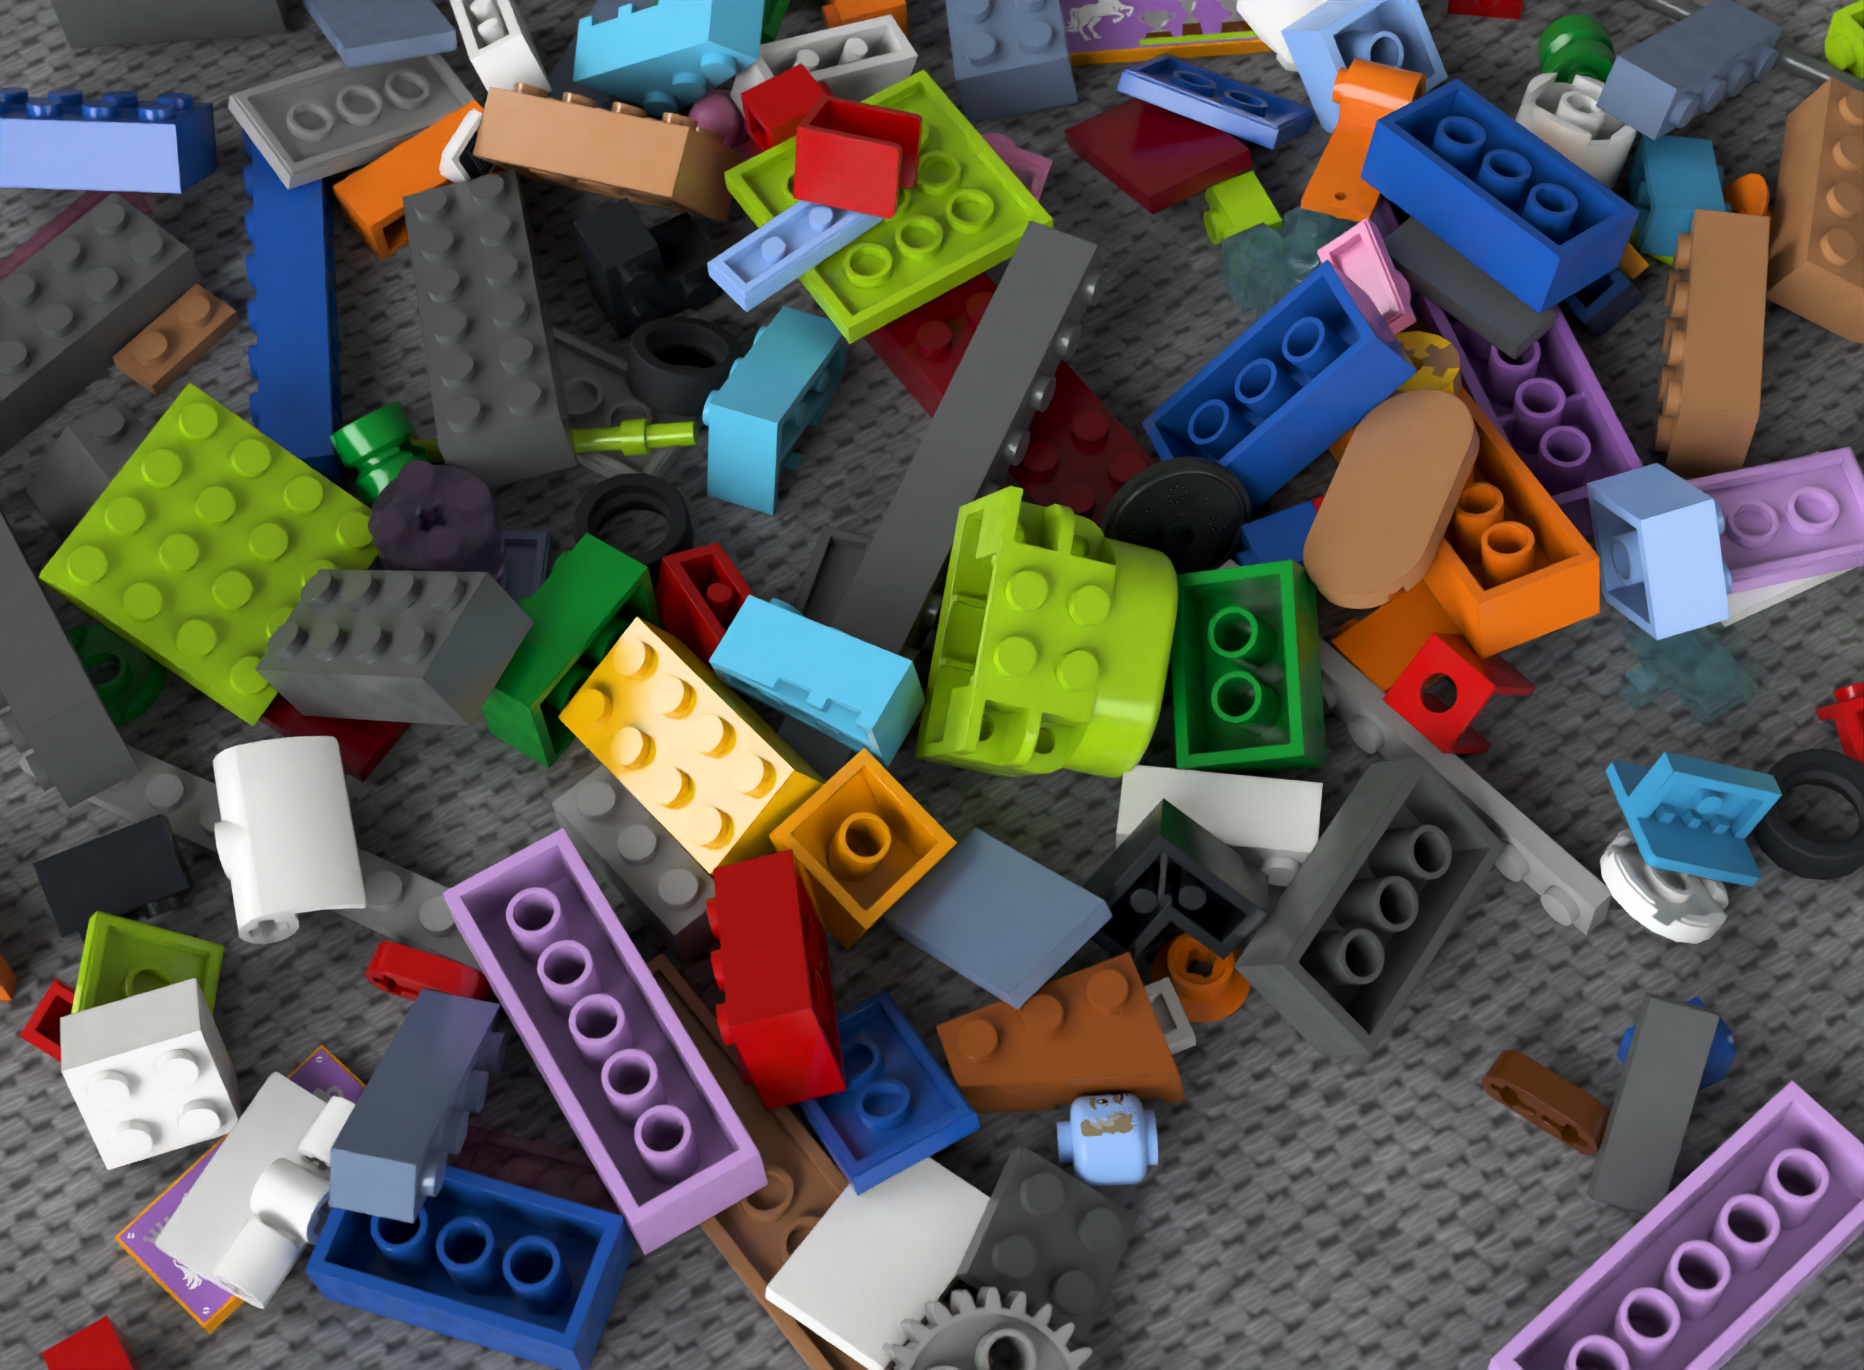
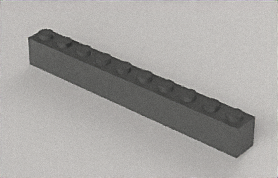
[777,220,1107,781]

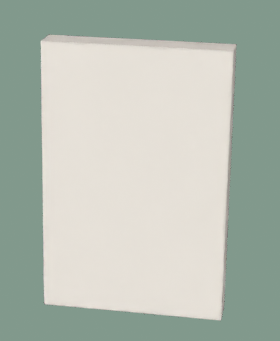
[765,1157,990,1370]

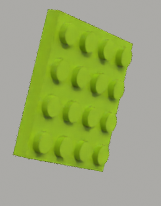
[724,69,1053,344]
[38,382,397,727]

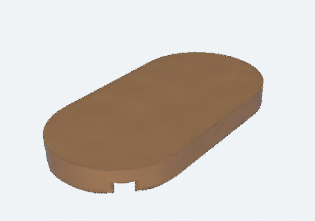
[1303,389,1480,609]

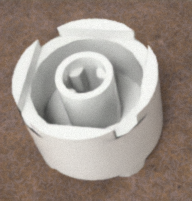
[1515,73,1637,190]

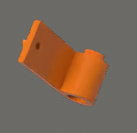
[1301,58,1426,222]

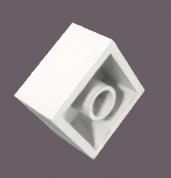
[60,978,241,1170]

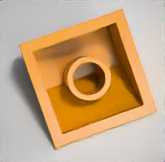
[769,747,957,950]

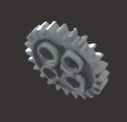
[882,1287,1092,1370]

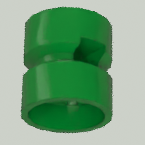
[1537,14,1616,84]
[329,401,440,512]

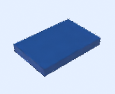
[1117,53,1315,150]
[796,989,981,1196]

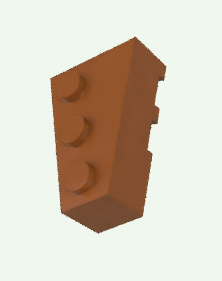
[936,952,1186,1113]

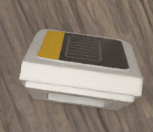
[439,109,496,183]

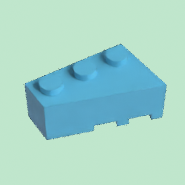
[573,0,764,116]
[702,306,848,516]
[709,595,926,769]

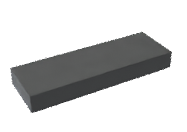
[1384,216,1557,360]
[1587,992,1720,1214]

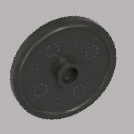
[1100,456,1252,575]

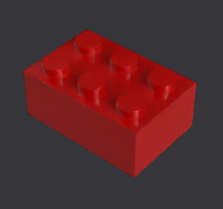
[706,849,847,1110]

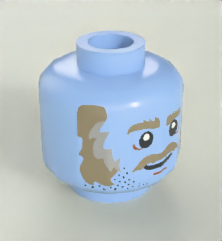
[1056,1093,1158,1187]

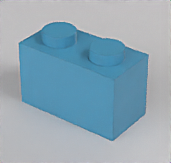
[1626,134,1732,257]

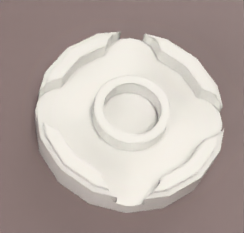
[1600,829,1729,944]

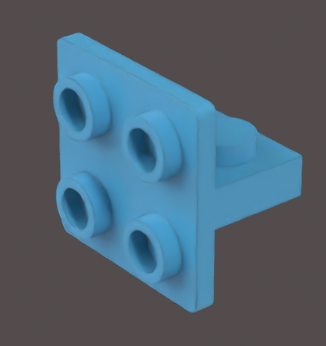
[1605,752,1783,887]

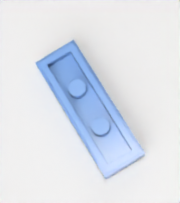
[707,200,885,312]

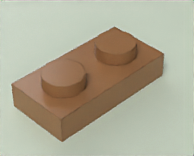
[112,283,241,397]

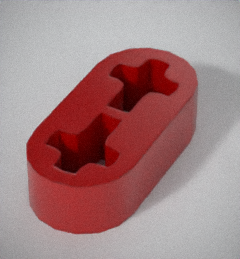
[365,941,493,1002]

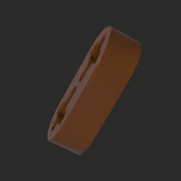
[1482,1050,1610,1155]

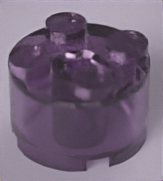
[368,460,507,582]

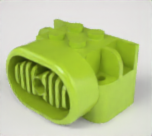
[914,486,1178,779]

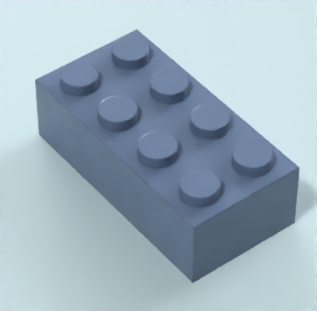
[945,0,1078,121]

